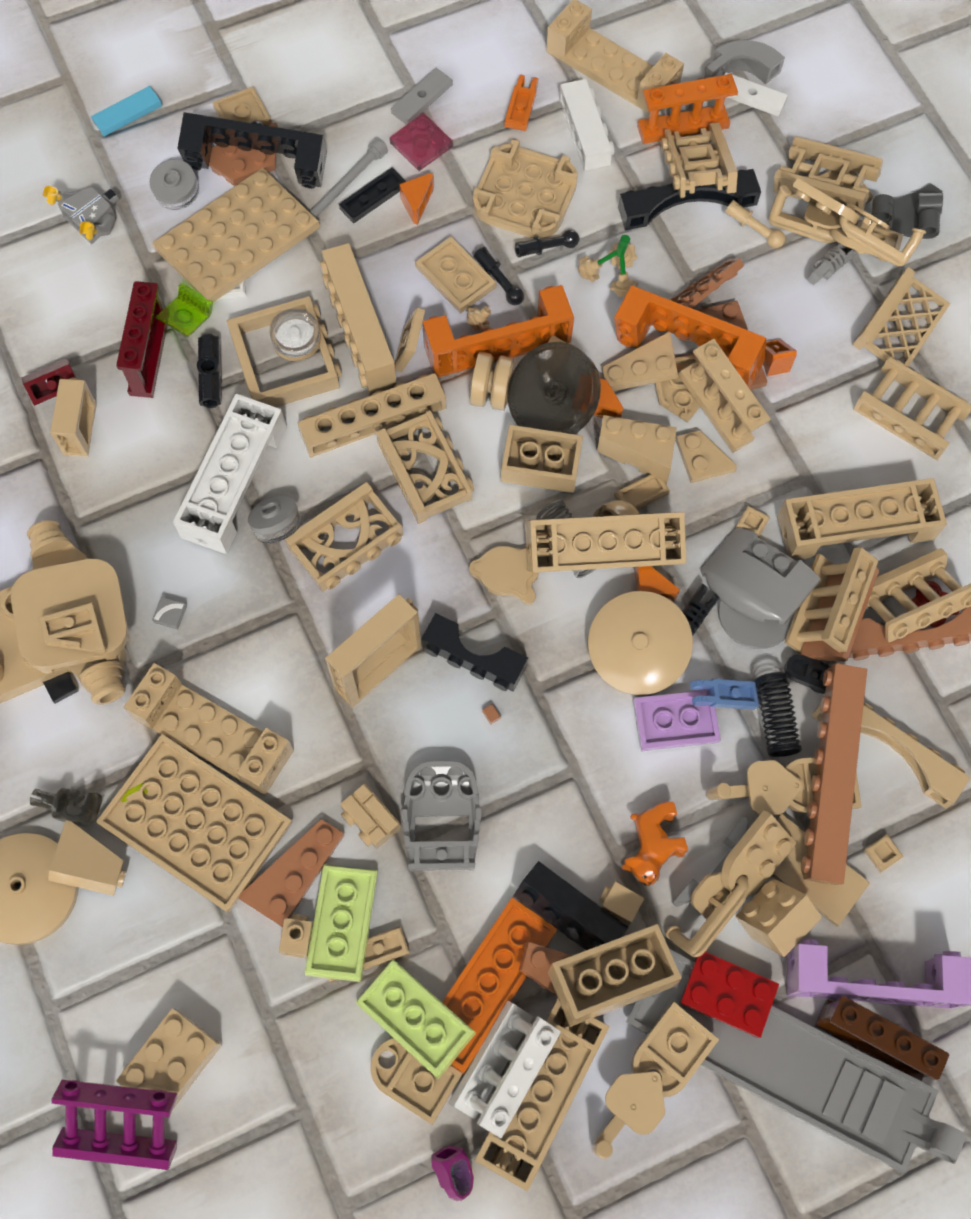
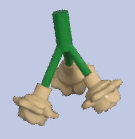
[578,235,638,297]

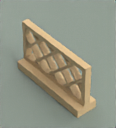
[852,267,951,367]

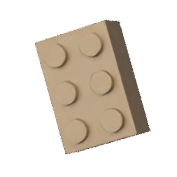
[501,425,583,493]
[116,1008,222,1118]

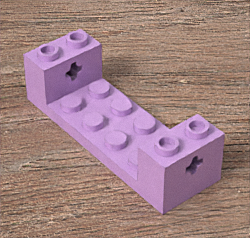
[787,939,971,1009]

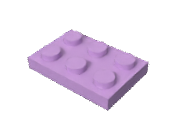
[633,690,721,751]

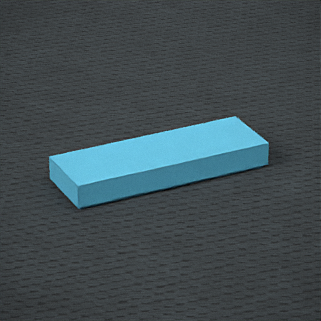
[91,86,162,137]

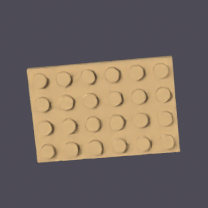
[152,168,320,305]
[96,734,293,914]

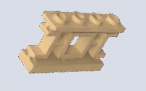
[661,122,738,198]
[773,136,883,216]

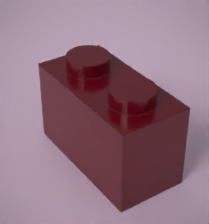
[21,358,77,406]

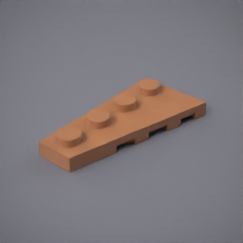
[669,258,744,308]
[239,819,345,928]

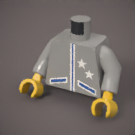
[42,185,119,245]

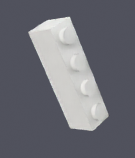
[559,79,614,171]

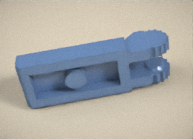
[690,679,759,710]

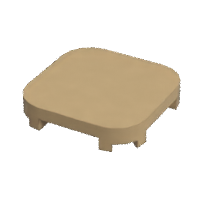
[473,140,578,239]
[11,559,130,674]

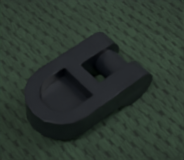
[784,654,831,694]

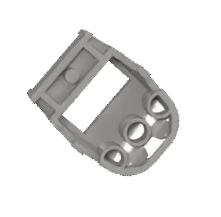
[402,761,481,872]

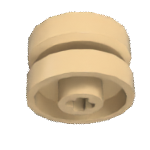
[470,352,514,411]

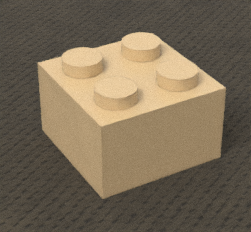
[735,878,822,957]

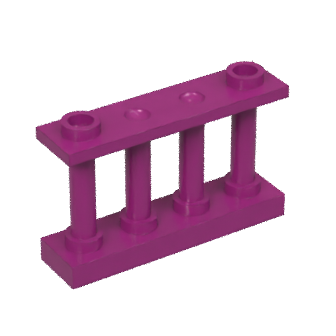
[51,1079,178,1170]

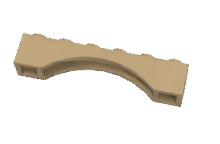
[811,702,970,809]

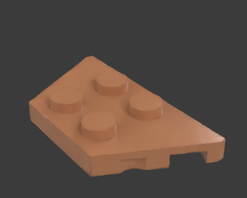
[209,122,278,186]

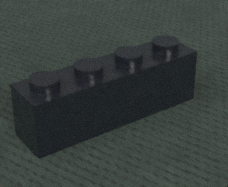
[513,861,629,950]

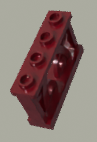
[116,281,170,398]

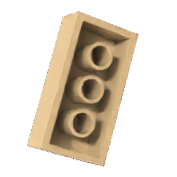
[548,924,682,1027]

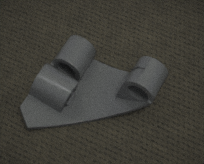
[872,184,943,239]

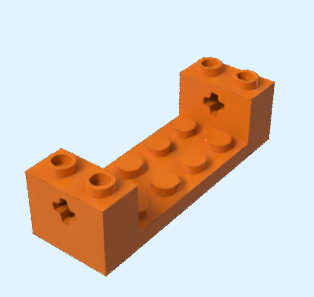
[422,285,574,378]
[614,285,766,389]

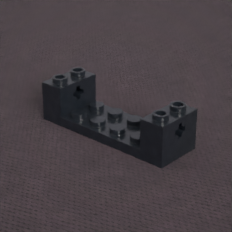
[177,112,327,189]

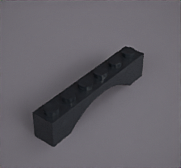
[618,169,761,230]

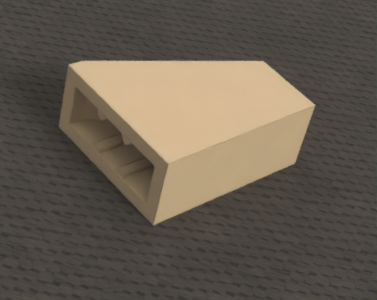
[48,820,127,896]

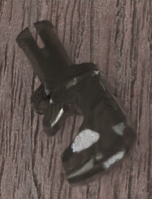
[30,788,102,827]

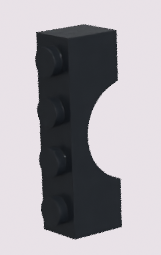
[421,613,528,692]

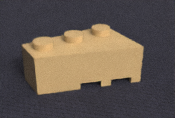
[597,415,677,484]

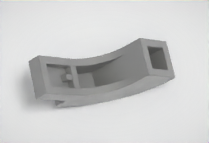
[704,40,785,85]

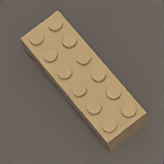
[319,243,397,395]

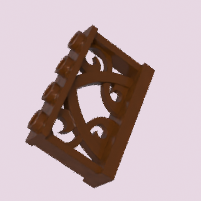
[814,996,949,1081]

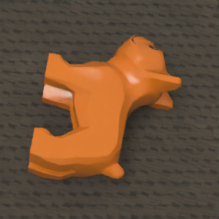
[622,802,688,886]

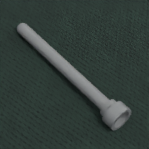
[309,138,388,218]

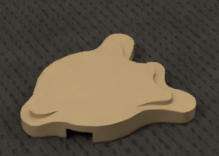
[469,546,539,605]

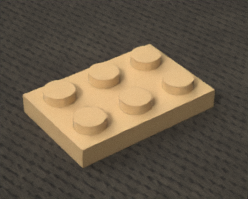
[415,237,496,314]

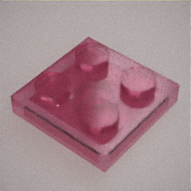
[389,113,453,171]

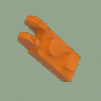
[504,75,539,131]

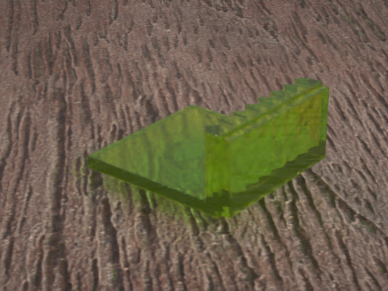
[156,283,213,338]

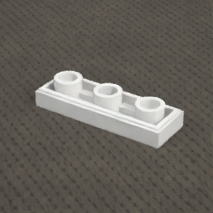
[724,72,788,117]

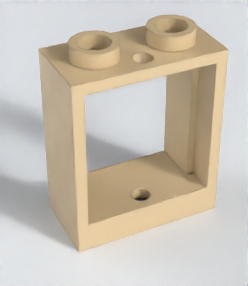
[50,378,97,456]

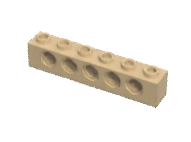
[297,373,446,458]

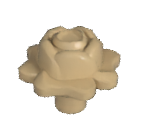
[468,306,491,330]

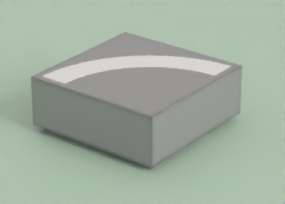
[152,597,187,630]

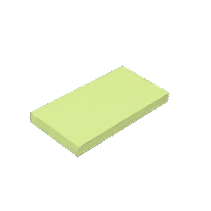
[305,865,378,982]
[355,959,476,1079]

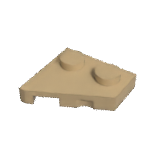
[675,430,737,483]
[39,603,106,653]

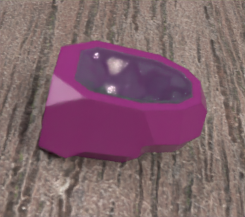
[431,1146,474,1201]

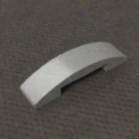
[672,817,748,907]

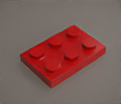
[679,952,779,1038]

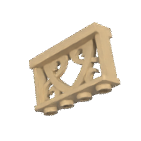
[376,410,474,524]
[284,482,404,592]

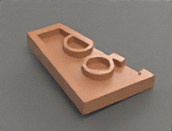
[519,942,573,997]

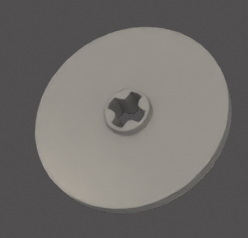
[719,601,795,649]

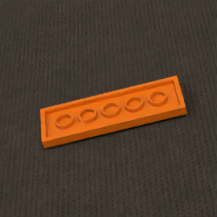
[442,898,558,1074]

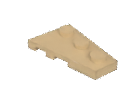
[602,332,678,391]

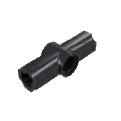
[196,334,222,408]

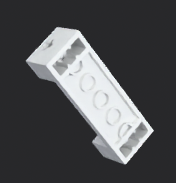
[173,394,287,555]

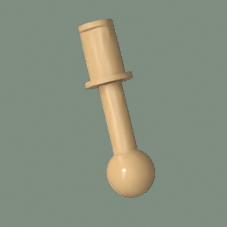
[725,200,786,248]

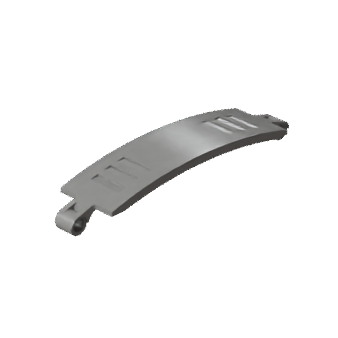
[626,949,967,1173]

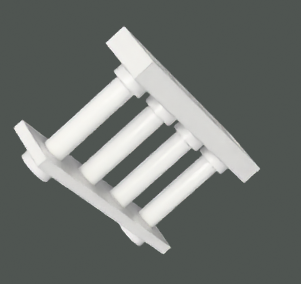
[449,1001,561,1138]

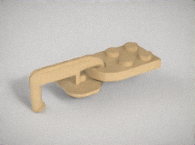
[793,178,926,267]
[769,185,903,262]
[705,757,862,815]
[665,810,796,957]
[591,1002,719,1159]

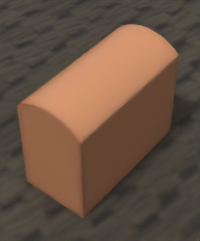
[482,704,501,724]

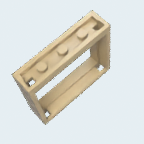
[226,296,342,407]
[325,594,421,708]

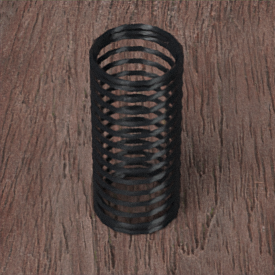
[755,672,802,757]

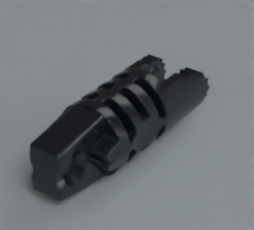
[682,584,719,636]

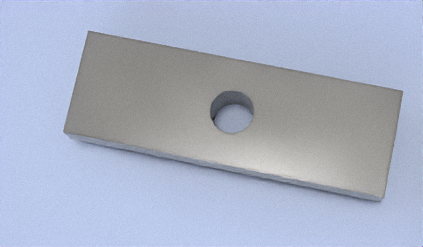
[391,68,453,126]

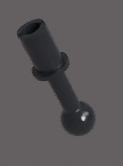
[515,229,580,258]
[473,247,524,306]

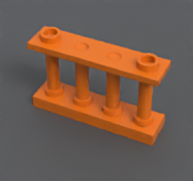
[637,74,738,144]

